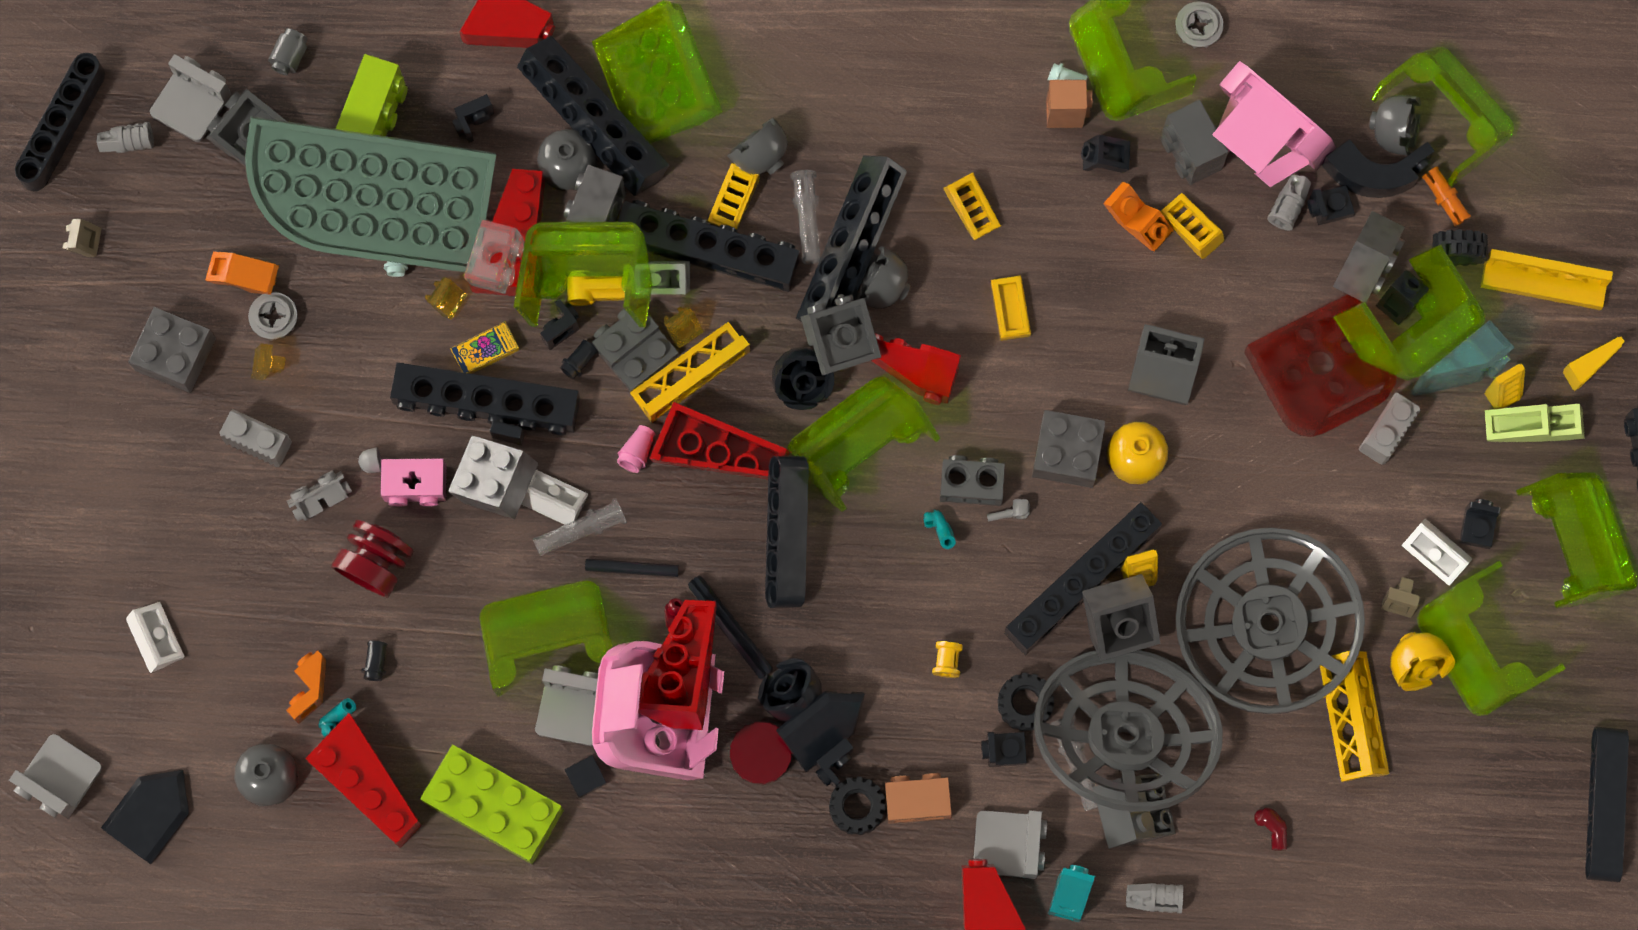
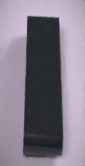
[15,53,105,192]
[765,456,809,608]
[1585,727,1629,882]

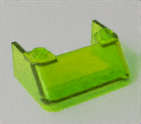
[1069,0,1197,121]
[1371,47,1514,187]
[513,222,652,327]
[1333,244,1485,380]
[788,376,941,512]
[1516,472,1637,608]
[1417,561,1565,716]

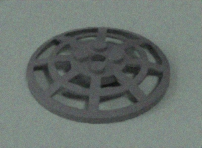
[1176,528,1365,714]
[1034,650,1223,812]

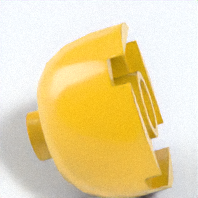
[1106,422,1168,484]
[1390,632,1456,691]

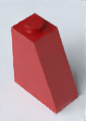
[460,0,555,48]
[962,859,1026,930]

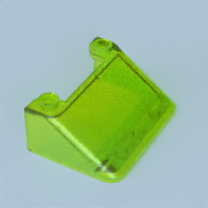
[479,581,614,696]

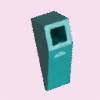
[1048,865,1095,922]

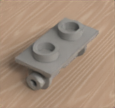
[287,471,352,521]

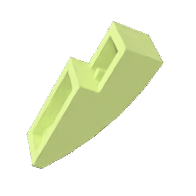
[1485,404,1585,442]

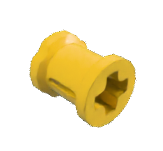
[932,641,963,678]

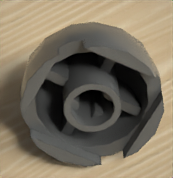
[1369,95,1421,156]
[727,117,788,175]
[537,129,598,191]
[854,246,910,309]
[234,743,298,806]

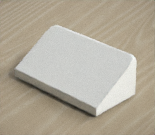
[521,470,588,527]
[1402,519,1472,586]
[126,602,185,673]

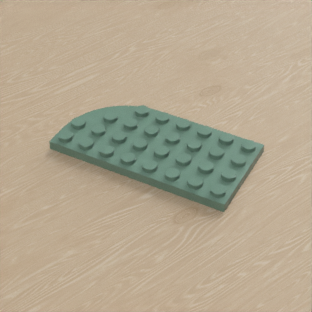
[245,116,496,273]

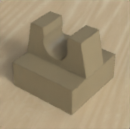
[62,219,102,257]
[1381,577,1420,618]

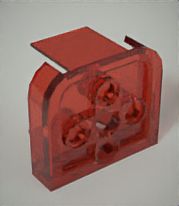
[1244,294,1397,437]

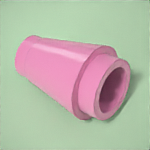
[617,425,655,473]

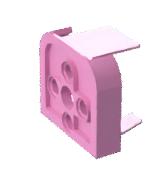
[1212,61,1336,187]
[592,641,724,780]

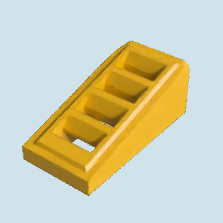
[707,163,759,229]
[943,173,1001,240]
[1160,193,1224,259]
[1563,337,1625,391]
[1484,364,1525,409]
[1121,549,1158,587]

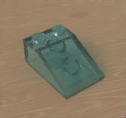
[1410,320,1515,396]

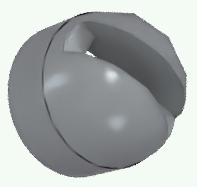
[358,447,381,473]

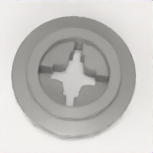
[1175,1,1223,49]
[248,292,298,341]

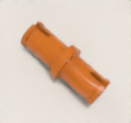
[1422,166,1471,227]

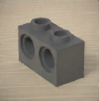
[940,455,1005,506]

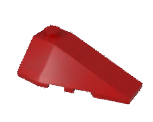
[871,333,961,405]
[638,600,717,730]

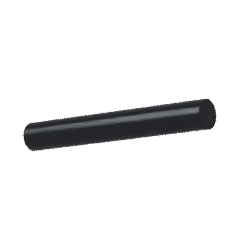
[585,559,679,577]

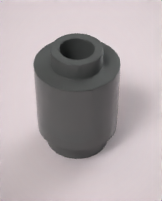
[268,28,308,76]

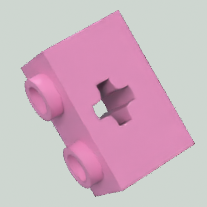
[381,459,446,507]

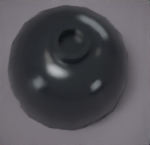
[772,347,834,410]
[758,658,822,722]

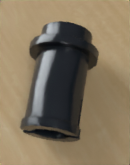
[560,339,598,379]
[361,641,388,682]

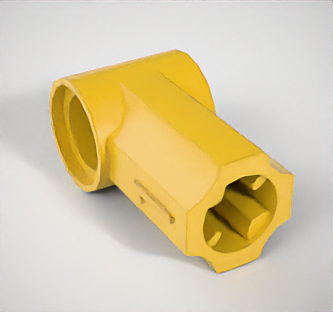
[567,269,627,306]

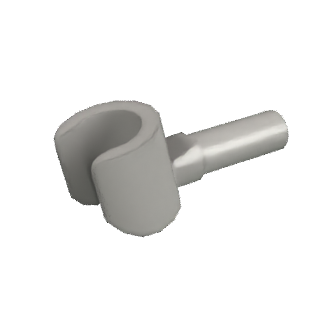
[987,499,1030,522]

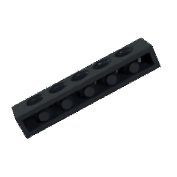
[517,36,669,196]
[796,155,907,322]
[614,200,800,292]
[390,362,580,436]
[1004,502,1162,656]

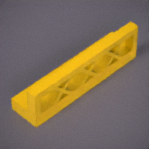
[1480,249,1613,310]
[630,322,750,423]
[1320,651,1389,782]

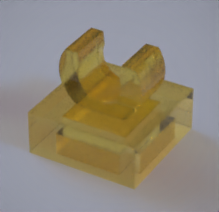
[425,277,467,320]
[664,306,704,348]
[251,343,286,381]

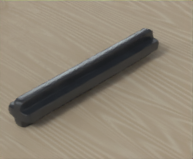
[688,575,773,680]

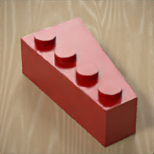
[469,169,545,298]
[649,402,790,480]
[305,713,422,848]

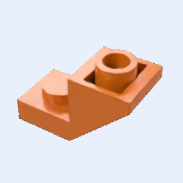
[1103,182,1174,252]
[205,252,279,295]
[286,651,326,724]

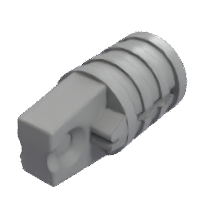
[96,122,154,153]
[1267,175,1311,231]
[1126,883,1183,914]

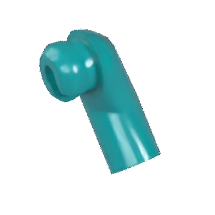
[923,510,956,549]
[318,698,356,737]

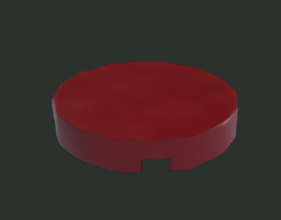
[730,722,792,785]

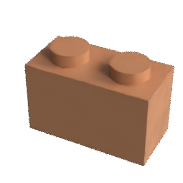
[1046,80,1092,128]
[885,773,951,824]

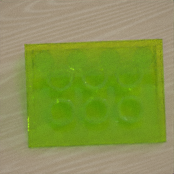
[592,0,723,143]

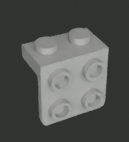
[150,54,231,142]
[535,665,598,746]
[9,734,102,819]
[973,810,1047,879]

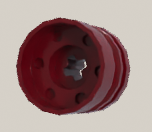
[331,520,414,598]

